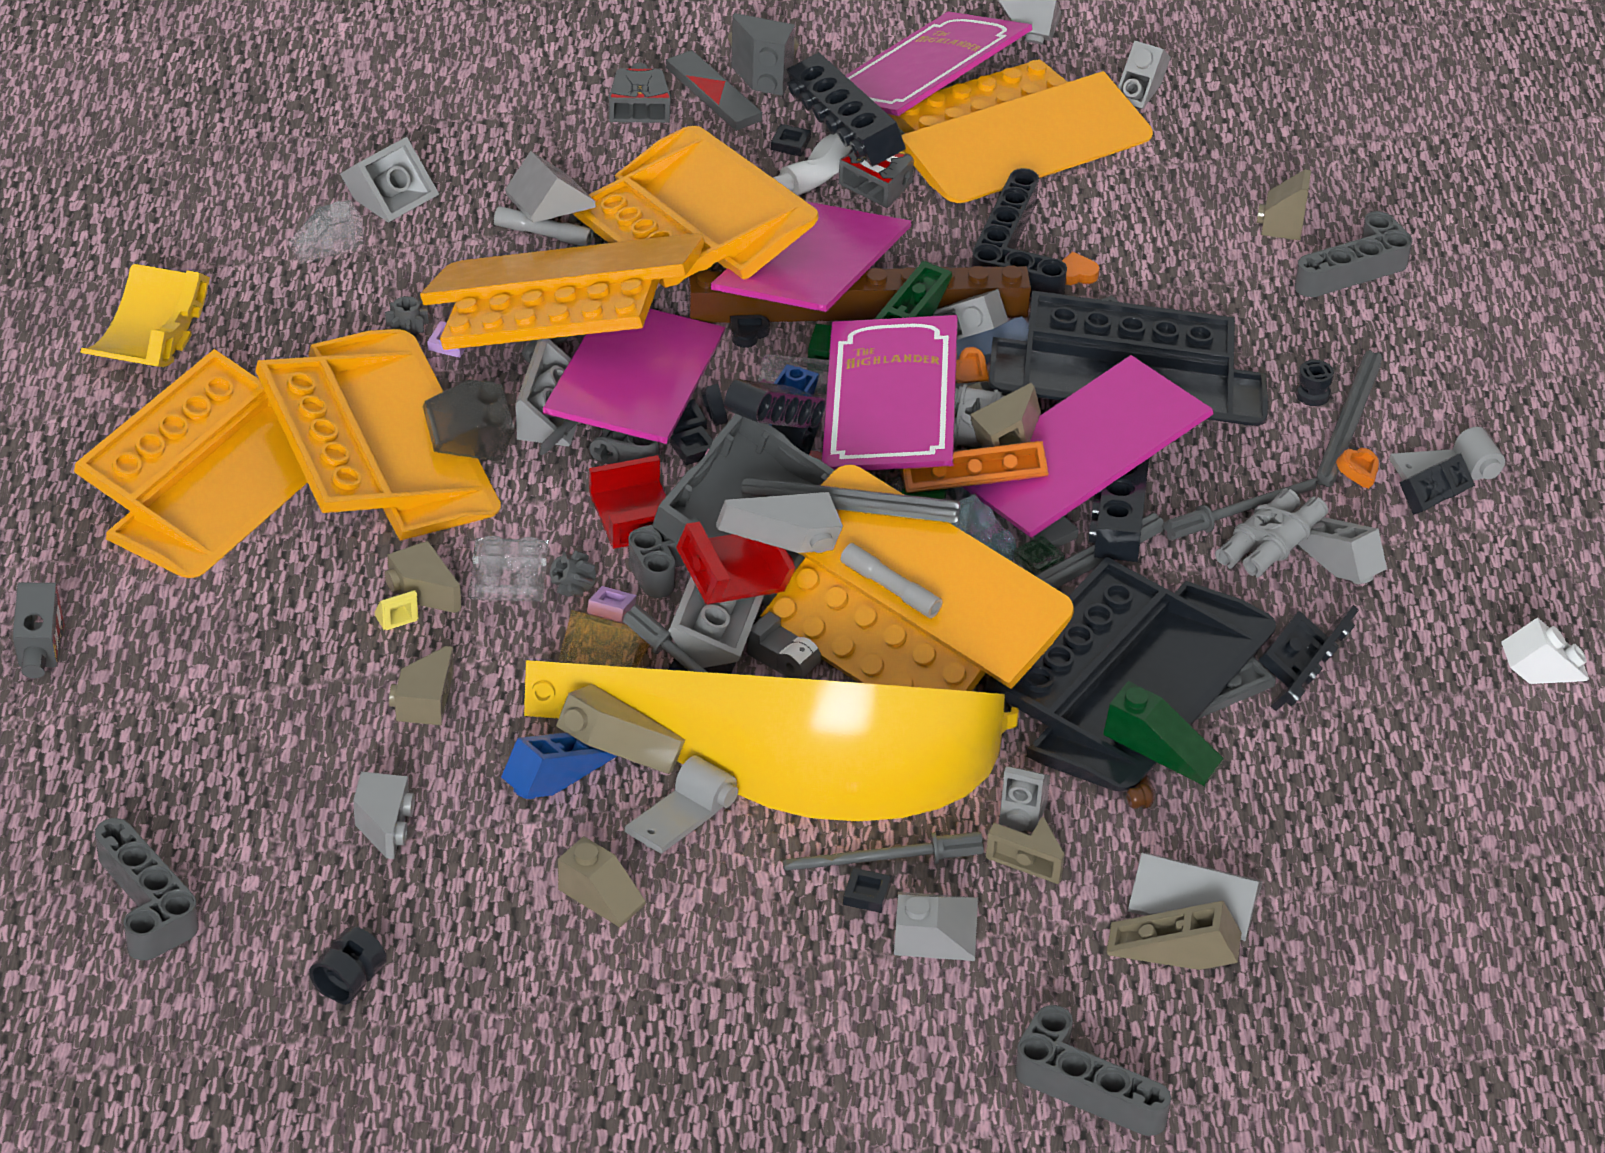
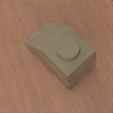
[1256,169,1311,240]
[385,541,461,613]
[389,646,454,725]
[558,836,646,928]

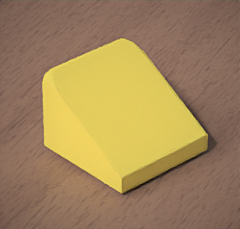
[375,590,418,630]

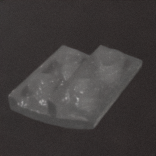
[469,536,549,602]

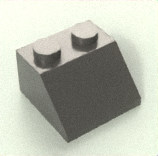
[731,13,795,96]

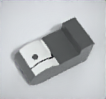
[747,612,821,679]

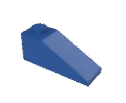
[501,733,617,799]

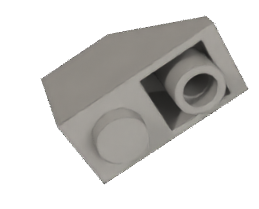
[1118,40,1171,109]
[933,289,1008,340]
[999,766,1051,832]
[353,772,415,859]

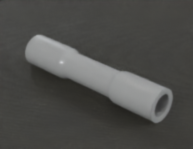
[494,206,594,246]
[840,543,943,619]

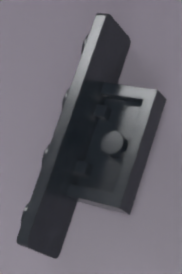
[1258,605,1359,711]

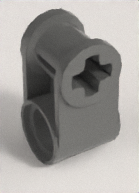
[589,428,660,464]

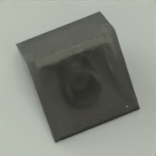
[422,379,515,461]

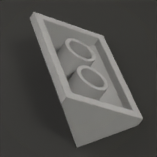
[505,151,596,223]
[516,338,578,446]
[668,576,764,668]
[1128,852,1263,941]

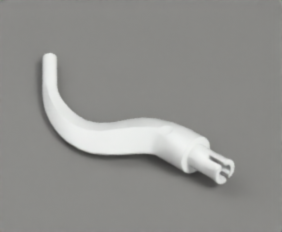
[773,127,906,196]

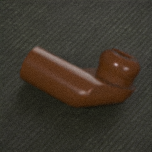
[1126,775,1156,809]

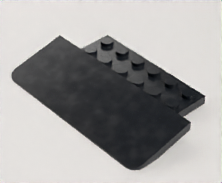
[988,291,1268,426]
[985,557,1276,791]

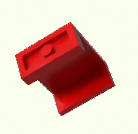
[589,455,666,549]
[676,521,795,605]

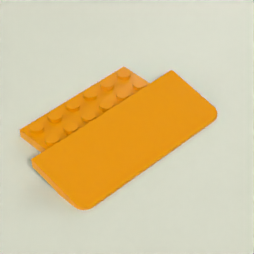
[888,59,1153,203]
[573,126,819,288]
[420,233,704,350]
[255,329,501,541]
[74,349,308,578]
[760,465,1074,691]

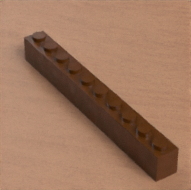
[689,266,1031,323]

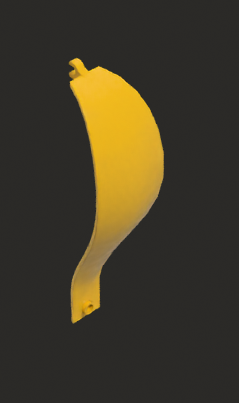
[524,660,1019,821]

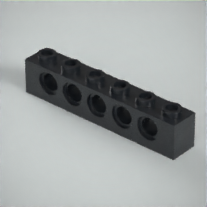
[786,52,906,167]
[1088,458,1149,562]

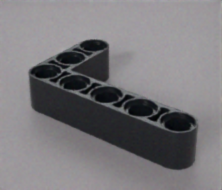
[971,168,1067,297]
[724,379,826,455]

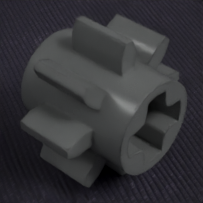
[385,296,429,336]
[550,550,596,597]

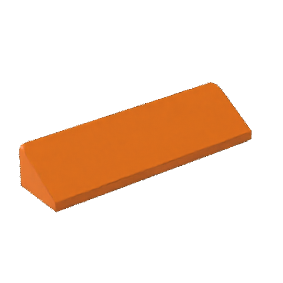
[899,441,1049,494]

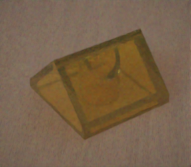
[558,610,650,668]

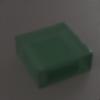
[1013,535,1065,575]

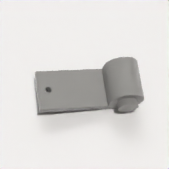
[1389,426,1505,480]
[625,755,738,854]

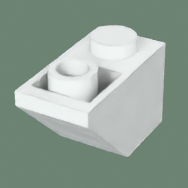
[1501,617,1589,684]

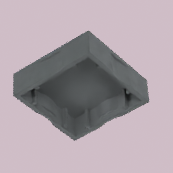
[652,414,835,606]

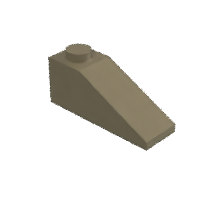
[556,684,685,774]
[1107,901,1242,970]

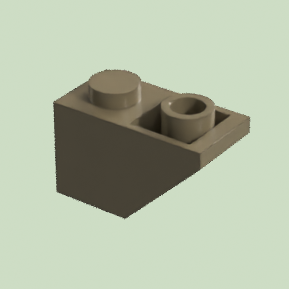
[970,383,1041,448]

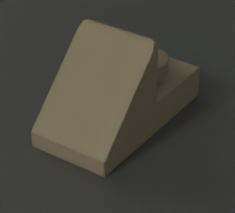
[985,816,1065,884]

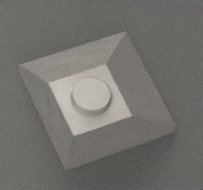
[997,0,1061,45]
[340,137,439,223]
[894,892,978,961]

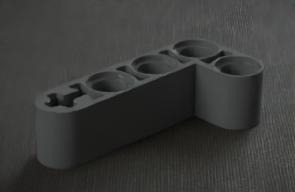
[1294,211,1412,297]
[628,524,685,598]
[95,818,199,961]
[1015,1005,1171,1136]

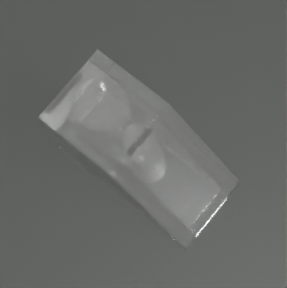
[289,199,364,264]

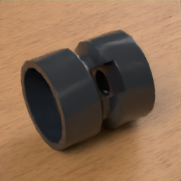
[309,926,387,1005]

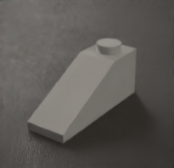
[716,492,843,553]
[1298,517,1387,584]

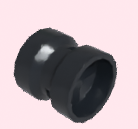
[1296,360,1334,406]

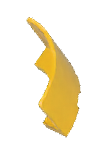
[80,264,210,367]

